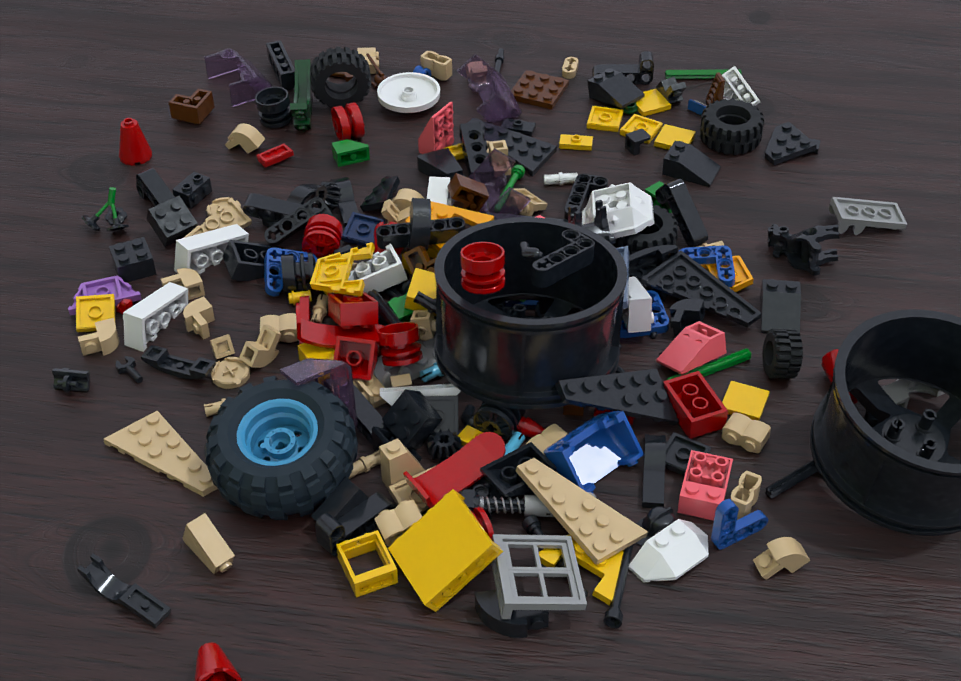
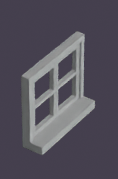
[491,534,587,619]

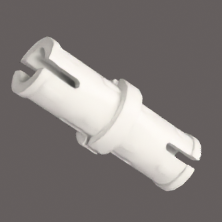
[543,172,578,186]

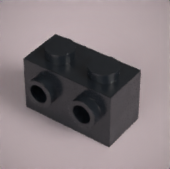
[172,172,212,209]

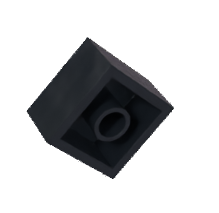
[147,196,198,247]
[109,237,157,282]
[382,389,443,449]

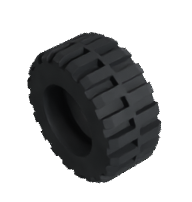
[310,46,371,108]
[700,99,764,155]
[612,205,678,264]

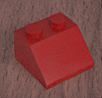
[332,336,380,380]

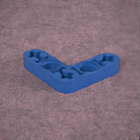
[679,246,735,287]
[264,248,317,297]
[620,290,670,338]
[711,499,768,549]

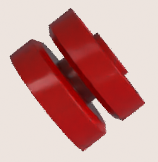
[331,102,365,141]

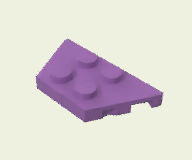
[68,275,142,316]

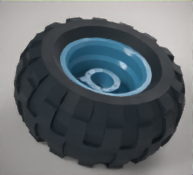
[204,375,358,520]

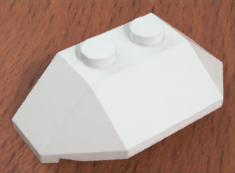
[722,66,761,106]
[380,384,461,406]
[629,519,709,583]

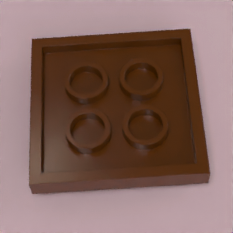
[508,70,569,109]

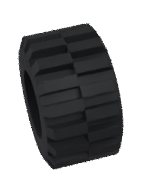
[762,329,803,379]

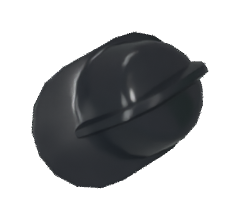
[636,507,677,547]

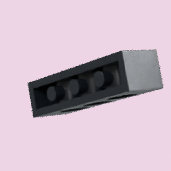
[266,40,295,90]
[459,122,493,183]

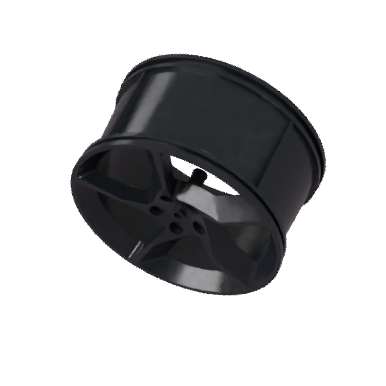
[434,217,627,410]
[810,309,961,536]

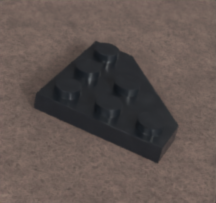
[765,122,817,165]

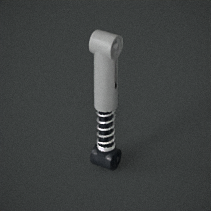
[459,489,596,517]

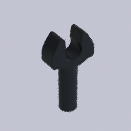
[116,356,143,383]

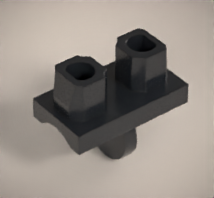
[52,368,90,392]

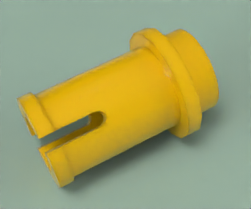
[288,290,312,305]

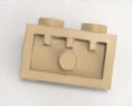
[506,188,548,216]
[350,374,387,408]

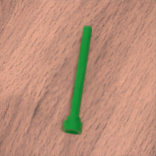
[493,165,525,212]

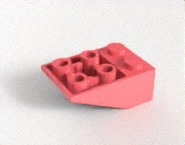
[418,102,454,154]
[656,321,727,375]
[677,450,733,521]

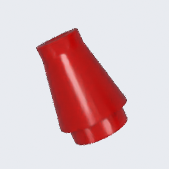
[516,417,545,438]

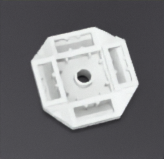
[582,182,654,238]

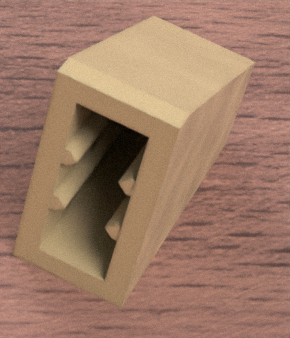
[379,439,425,490]
[183,513,235,574]

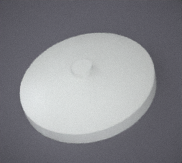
[377,72,440,113]

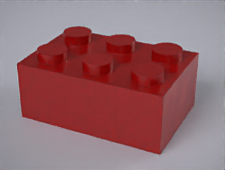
[328,292,378,329]
[663,371,728,439]

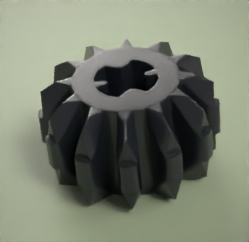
[314,181,342,210]
[427,429,462,463]

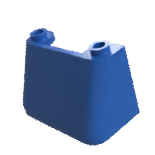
[544,411,645,493]

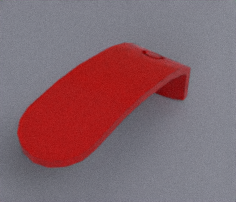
[296,303,385,349]
[403,432,506,509]

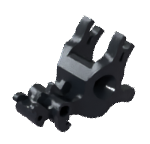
[568,200,615,244]
[767,224,839,276]

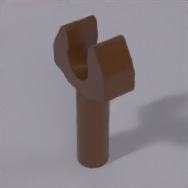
[330,72,354,82]

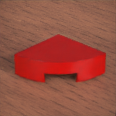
[116,299,133,314]

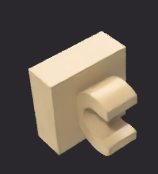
[210,334,235,359]

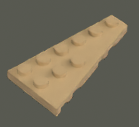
[103,411,218,497]
[516,458,648,565]

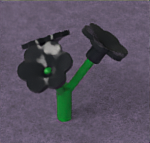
[81,187,129,231]

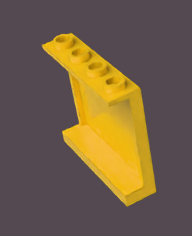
[388,489,503,612]

